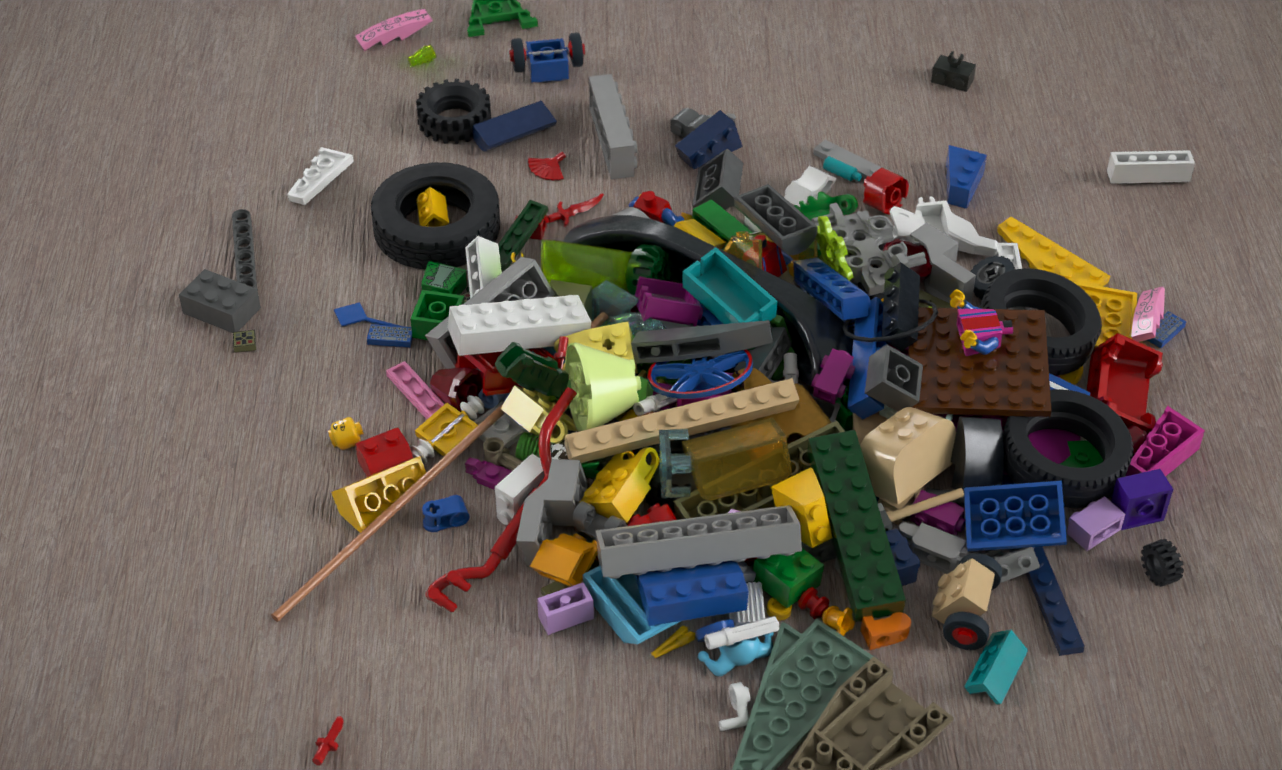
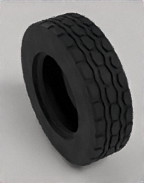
[371,162,500,270]

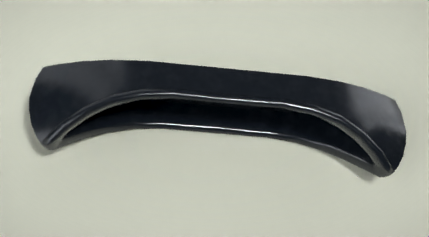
[562,215,854,386]

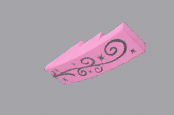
[355,9,432,51]
[1131,286,1165,342]

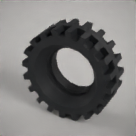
[416,79,491,144]

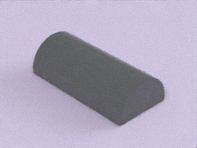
[734,184,818,255]

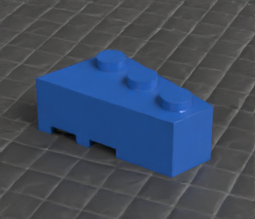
[946,145,987,209]

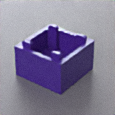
[1111,469,1173,531]

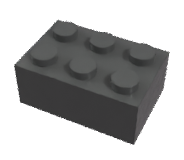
[179,269,261,333]

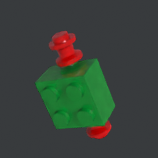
[744,548,830,619]

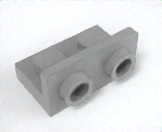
[981,547,1040,584]

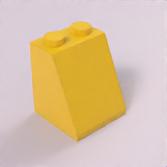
[771,467,832,548]

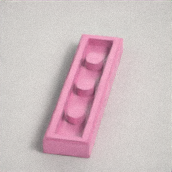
[386,361,445,420]

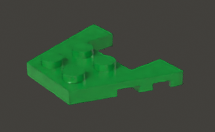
[467,0,538,38]

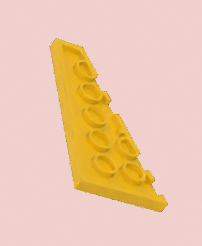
[997,217,1110,287]
[1073,281,1137,350]

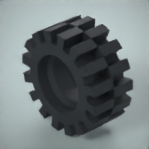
[1141,539,1184,587]

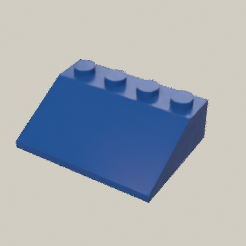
[964,481,1067,551]
[635,560,749,626]

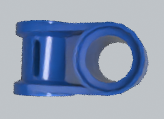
[422,495,470,532]

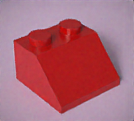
[355,427,414,477]

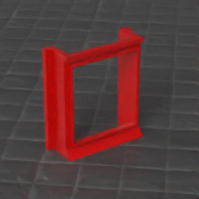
[455,347,558,396]

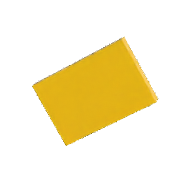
[673,219,726,249]

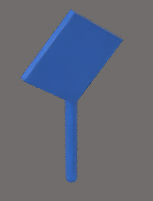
[334,302,400,327]

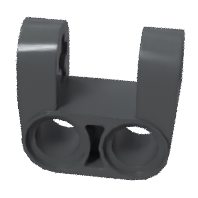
[573,501,626,543]

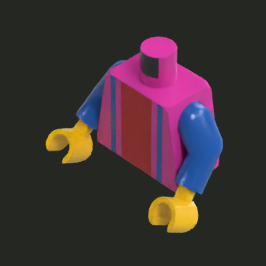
[950,289,1013,356]

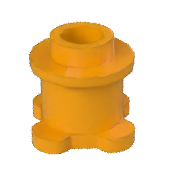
[822,606,855,636]

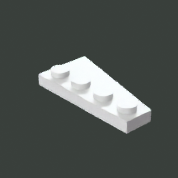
[287,147,354,205]

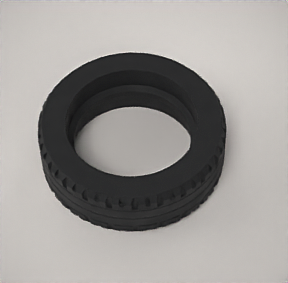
[979,268,1102,376]
[1003,389,1133,508]

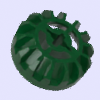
[626,244,674,300]

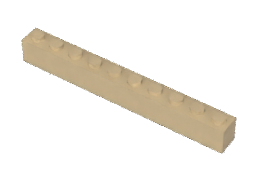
[564,378,799,463]

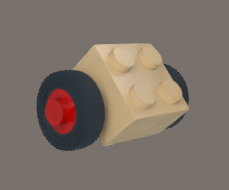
[932,553,1002,650]

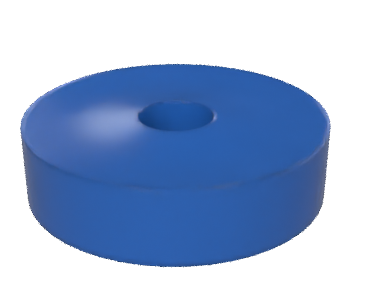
[695,619,735,642]

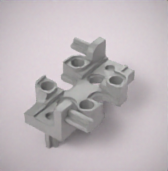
[811,203,927,296]

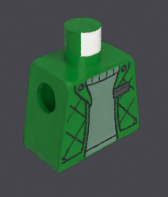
[421,261,468,295]

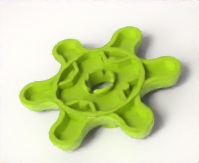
[815,216,853,281]

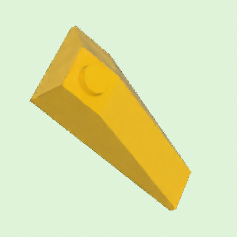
[331,456,426,533]

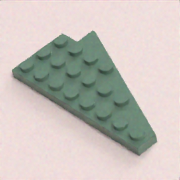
[732,619,878,770]

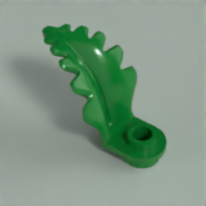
[794,192,858,221]

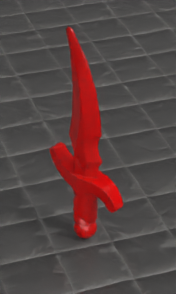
[546,193,604,227]

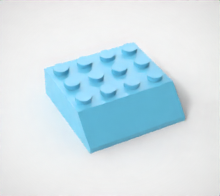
[583,566,680,644]

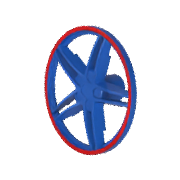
[648,349,753,399]

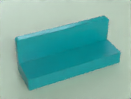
[964,629,1028,705]

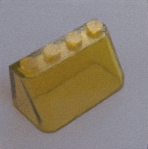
[682,417,792,500]

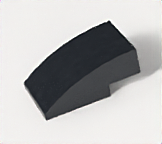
[950,417,1004,492]

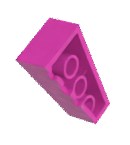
[1125,406,1205,477]

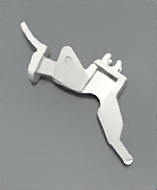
[879,197,999,257]

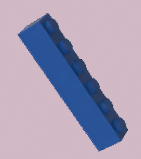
[847,297,889,420]

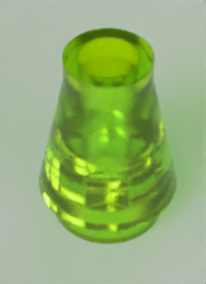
[407,44,437,67]

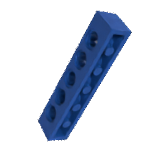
[793,258,871,320]

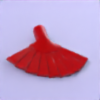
[528,151,566,181]

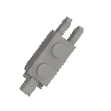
[898,522,975,574]

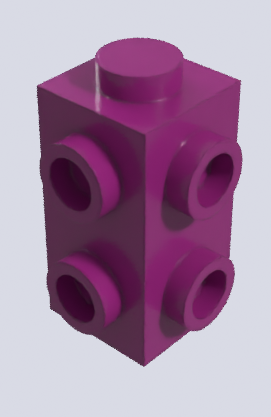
[811,349,856,404]
[910,490,966,536]

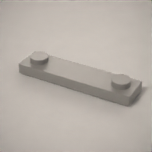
[813,140,882,180]

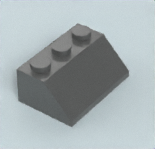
[692,148,743,210]

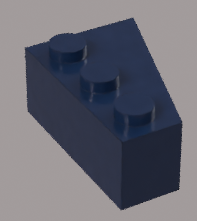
[675,110,743,170]

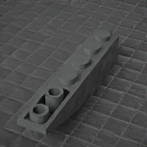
[631,320,773,364]

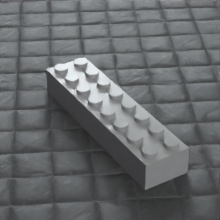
[596,505,802,578]

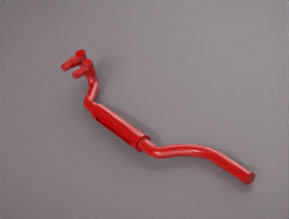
[425,387,577,612]

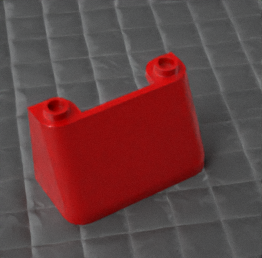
[1086,333,1163,434]

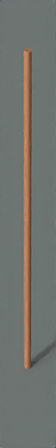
[271,312,608,622]

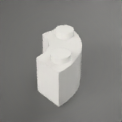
[784,166,836,207]

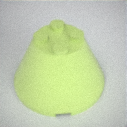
[565,342,641,432]

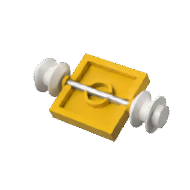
[410,395,484,464]

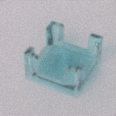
[659,429,692,498]

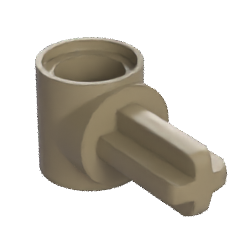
[483,437,523,471]

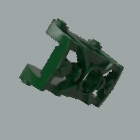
[495,342,569,399]

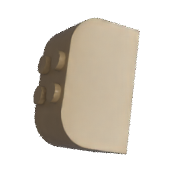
[860,407,956,505]

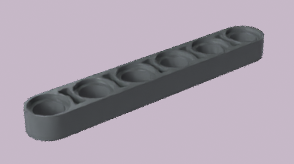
[232,209,258,290]

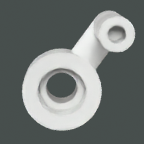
[719,682,750,731]

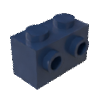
[886,528,920,586]

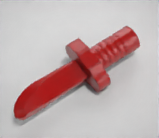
[554,336,569,369]
[312,716,344,766]

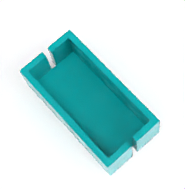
[683,247,777,324]

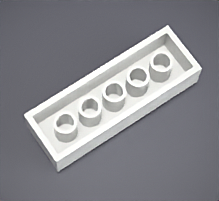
[447,295,591,356]

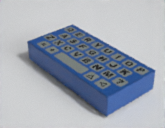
[1147,311,1186,348]
[367,324,413,348]

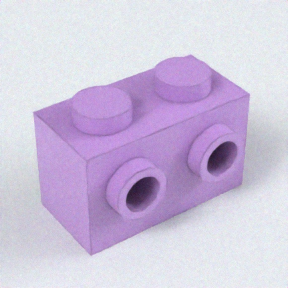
[1067,497,1125,551]
[537,582,594,635]

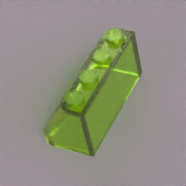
[540,240,633,299]

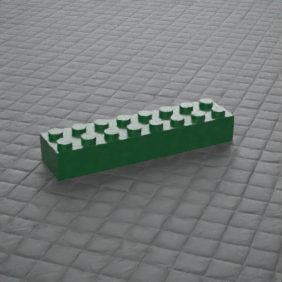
[807,430,906,622]

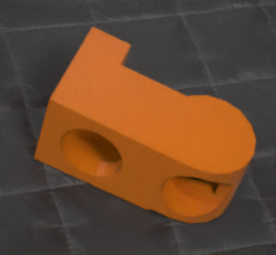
[860,612,911,650]

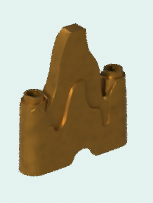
[730,368,832,462]

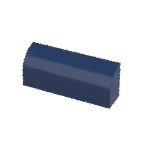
[473,100,557,152]

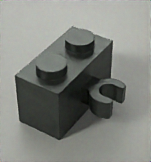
[931,51,976,92]

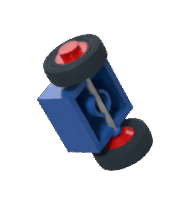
[509,33,585,82]

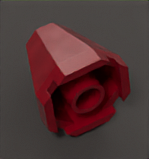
[430,367,484,412]

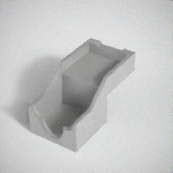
[910,223,976,304]
[516,459,589,566]

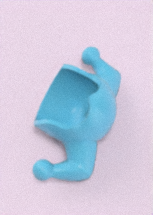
[698,632,774,677]

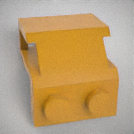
[530,533,599,587]

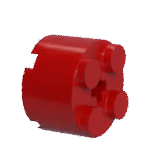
[863,168,909,215]

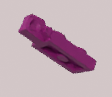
[465,457,512,490]

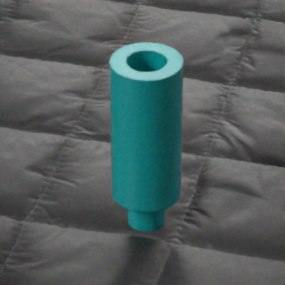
[823,156,862,182]

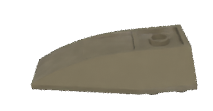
[787,656,954,770]

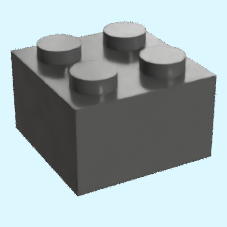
[865,344,923,412]

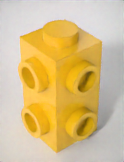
[417,187,449,227]

